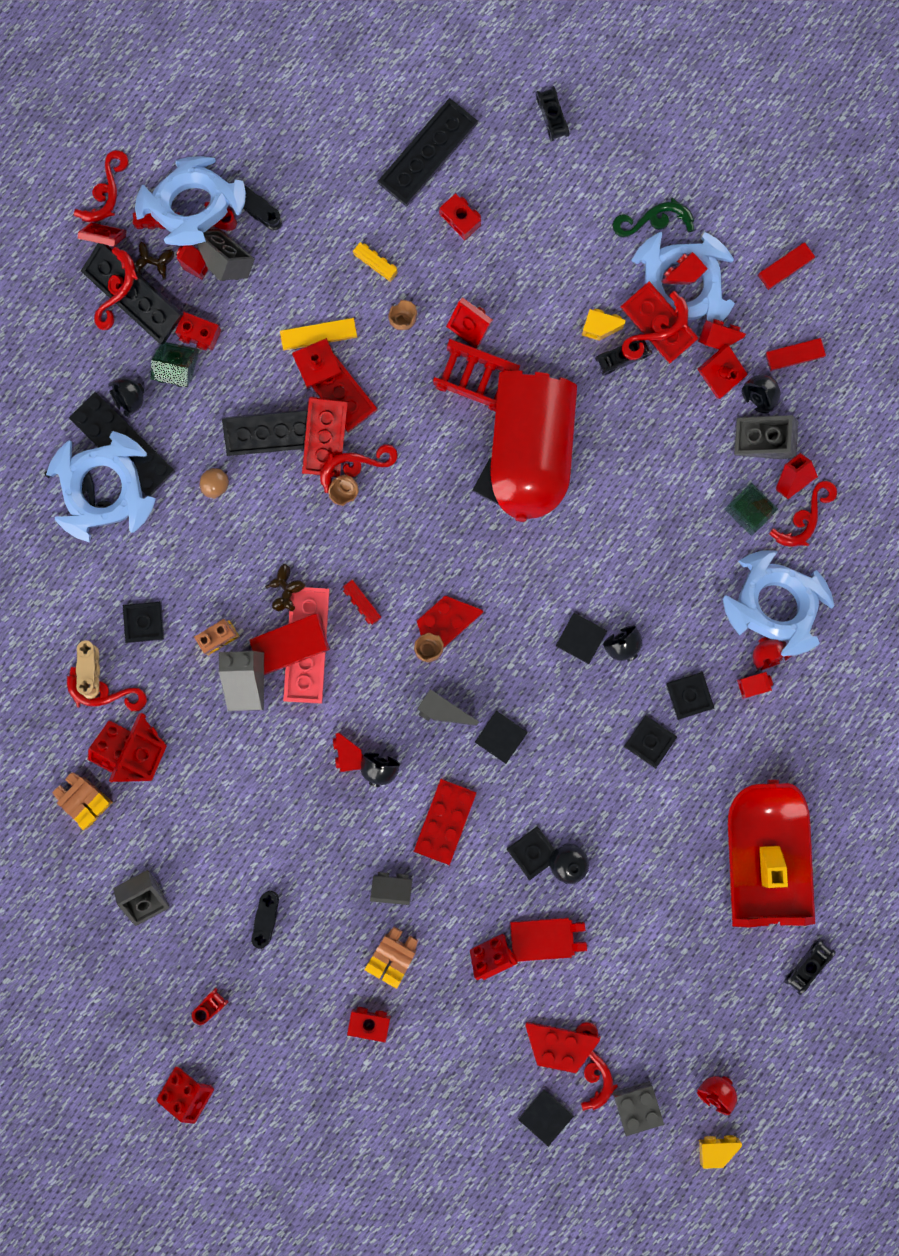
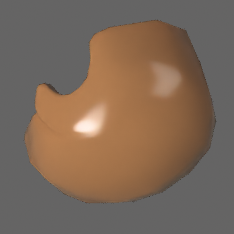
[388,300,417,330]
[199,468,229,499]
[328,475,359,506]
[414,633,444,662]

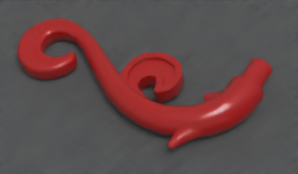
[74,150,129,223]
[94,247,138,330]
[622,291,689,360]
[320,444,398,493]
[769,481,837,547]
[67,667,147,712]
[575,1022,618,1111]

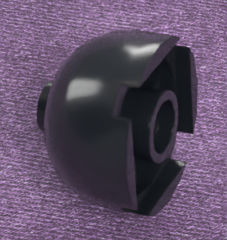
[741,375,781,413]
[108,377,144,417]
[603,625,642,662]
[361,752,400,787]
[549,844,589,884]

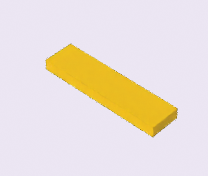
[280,318,357,351]

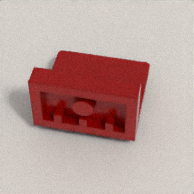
[87,721,131,773]
[156,1067,215,1124]

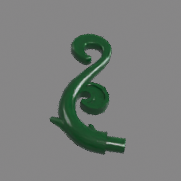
[612,197,695,238]

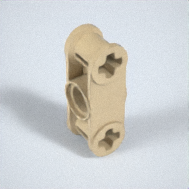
[76,640,100,699]

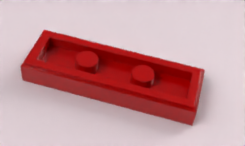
[758,242,815,290]
[765,338,826,371]

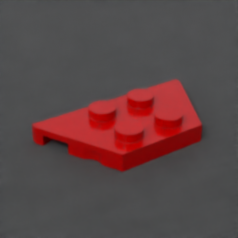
[417,596,484,649]
[109,713,167,782]
[525,1022,601,1073]

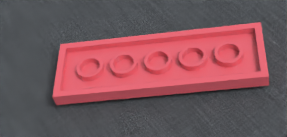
[283,587,330,704]

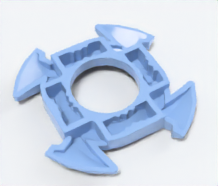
[135,156,246,246]
[631,232,735,322]
[46,431,156,542]
[723,550,834,656]

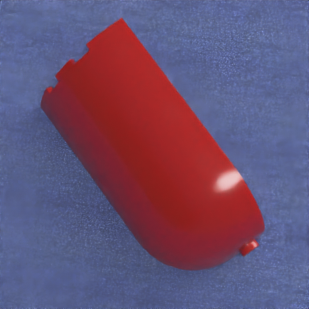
[491,371,577,522]
[728,779,815,928]

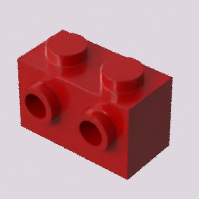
[175,312,221,351]

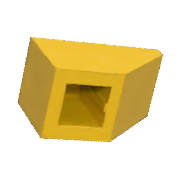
[582,309,626,341]
[760,846,788,888]
[699,1135,742,1169]

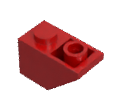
[176,245,209,280]
[661,252,708,285]
[698,319,746,350]
[776,453,818,499]
[737,672,773,699]
[333,733,363,772]

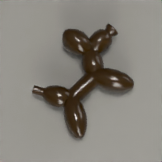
[133,242,174,280]
[265,564,305,612]

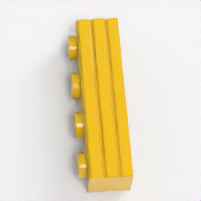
[353,242,398,282]

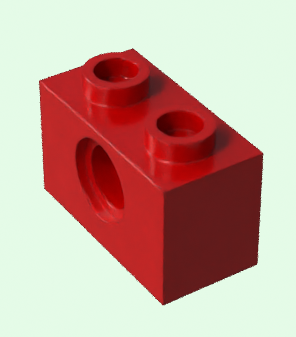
[439,193,481,241]
[347,1007,391,1043]

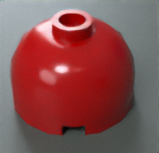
[753,637,792,671]
[697,1076,738,1115]

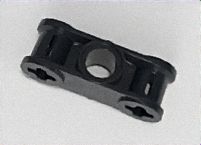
[535,86,569,142]
[243,186,282,231]
[595,340,653,376]
[251,891,279,949]
[784,938,836,995]

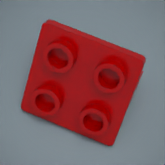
[470,934,518,980]

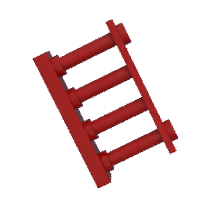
[433,339,520,412]

